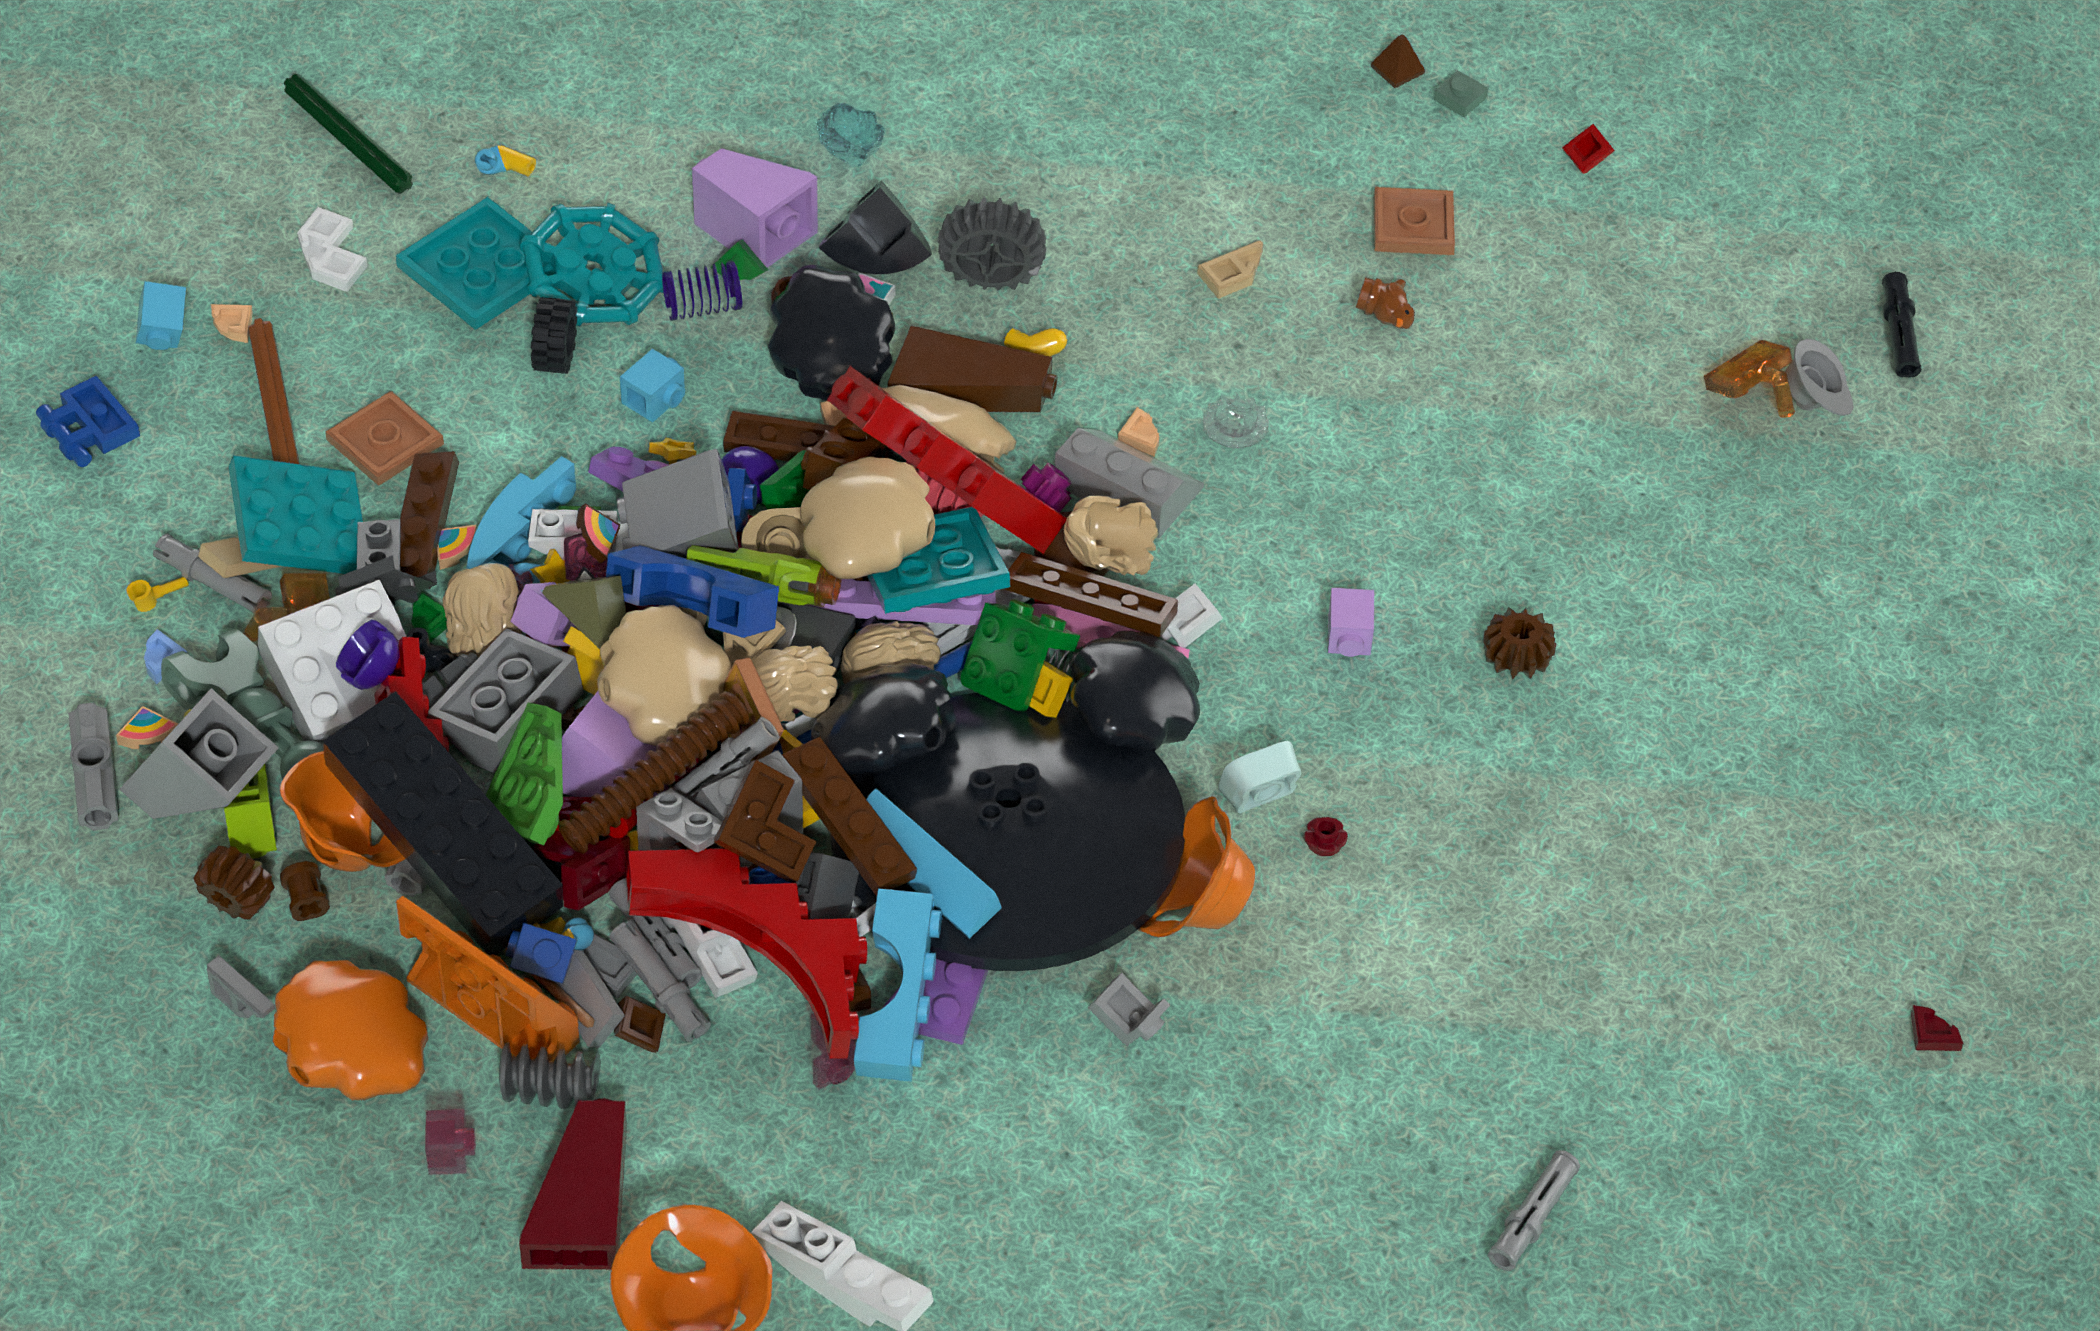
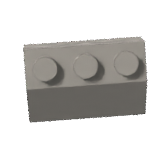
[1055,427,1204,538]
[428,628,584,774]

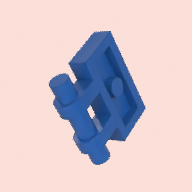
[36,376,140,467]

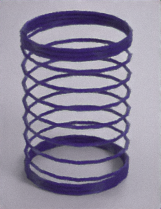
[662,261,743,321]

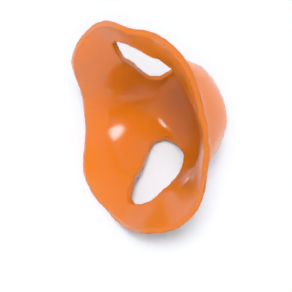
[280,751,405,872]
[1138,796,1255,937]
[610,1205,772,1331]

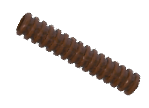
[558,691,750,854]

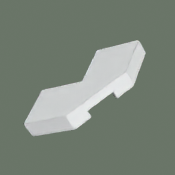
[297,207,368,292]

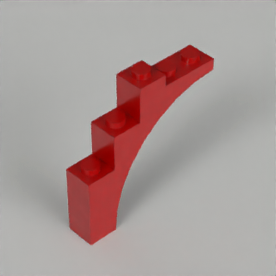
[827,366,1067,554]
[626,849,867,1059]

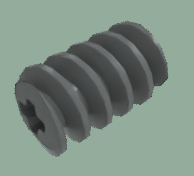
[499,1042,601,1109]

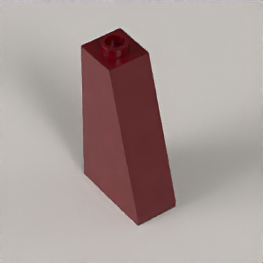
[519,1098,627,1270]

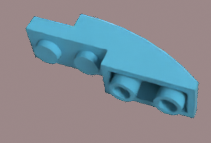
[467,456,576,569]

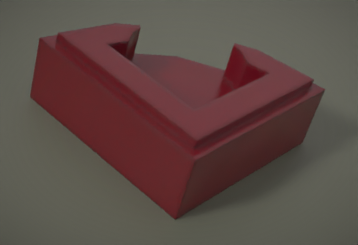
[1911,1005,1964,1051]

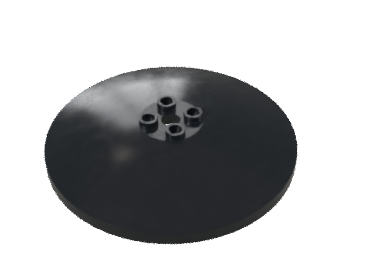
[830,693,1185,971]

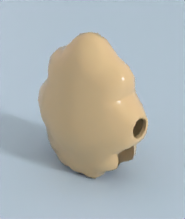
[882,385,1017,474]
[800,457,935,579]
[597,605,732,746]

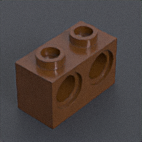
[801,418,887,490]

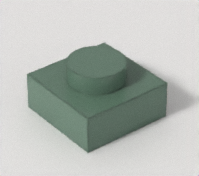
[1434,71,1489,118]

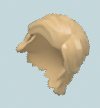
[1064,496,1159,576]
[443,563,522,658]
[840,621,941,684]
[750,645,838,722]

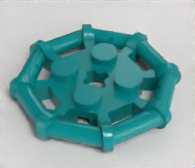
[520,203,663,327]

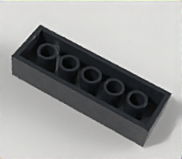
[323,691,563,955]

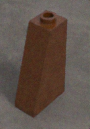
[887,326,1058,412]

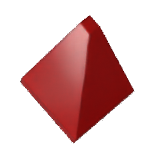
[1562,124,1615,174]

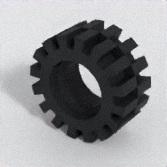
[531,297,577,374]

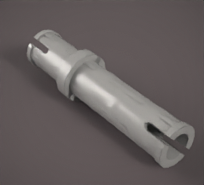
[153,534,272,615]
[669,717,779,802]
[609,879,702,989]
[609,920,711,1042]
[1488,1150,1580,1271]

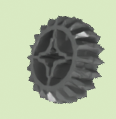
[938,196,1046,291]

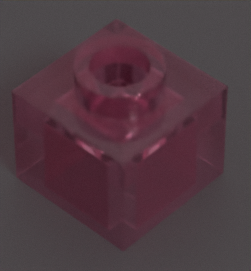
[425,1109,476,1175]

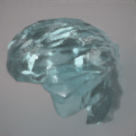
[817,102,885,167]

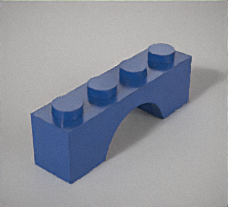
[606,545,779,638]

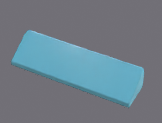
[866,789,1002,938]

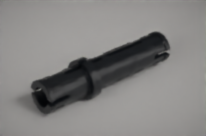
[1882,272,1922,378]

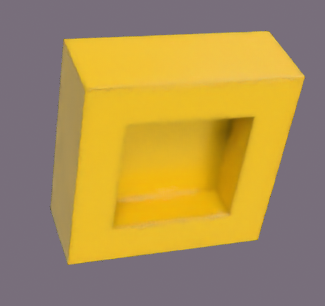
[1029,660,1073,718]

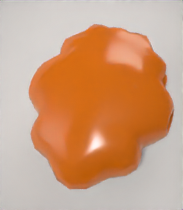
[273,960,428,1100]

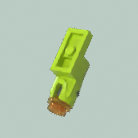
[687,545,842,607]

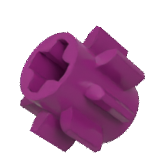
[1021,462,1072,513]

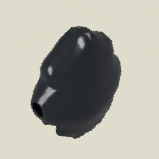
[767,265,895,401]
[1070,631,1200,751]
[811,662,956,776]

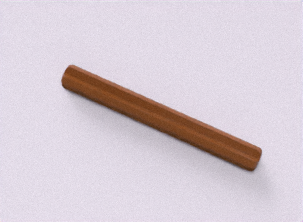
[248,318,300,464]

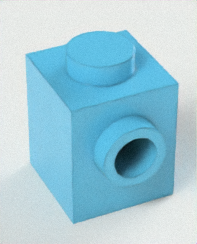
[136,281,186,350]
[620,349,685,422]

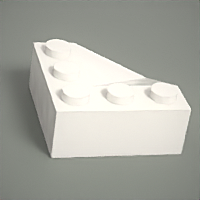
[258,580,424,744]

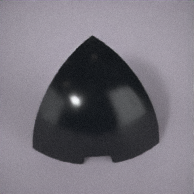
[819,180,932,274]

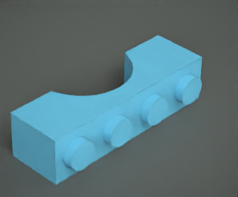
[854,888,942,1082]

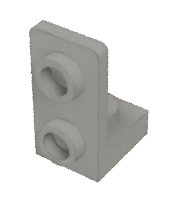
[636,788,723,852]

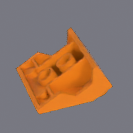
[396,895,580,1061]

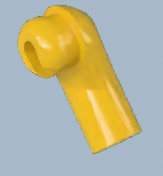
[1004,328,1067,357]

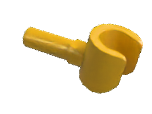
[126,577,188,612]

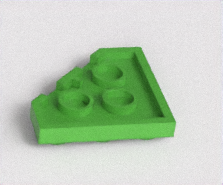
[486,702,563,846]

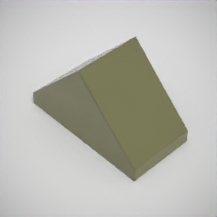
[542,576,626,649]

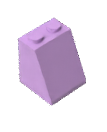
[692,148,818,268]
[562,691,670,803]

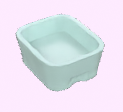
[1218,741,1301,813]

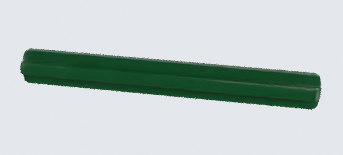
[284,74,413,194]

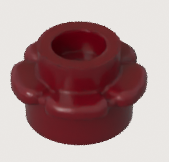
[1304,817,1348,856]

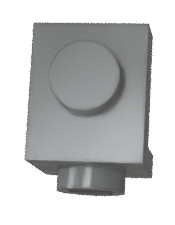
[1088,973,1170,1046]

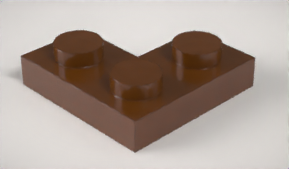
[713,760,816,883]

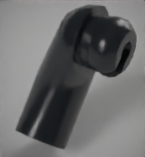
[406,627,457,674]

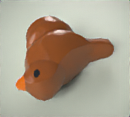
[1356,277,1415,329]

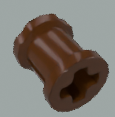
[280,861,330,921]

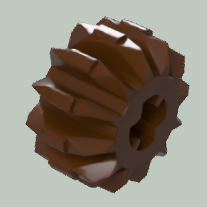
[1483,607,1557,679]
[193,845,275,920]

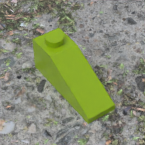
[224,764,277,859]

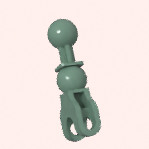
[161,629,324,780]

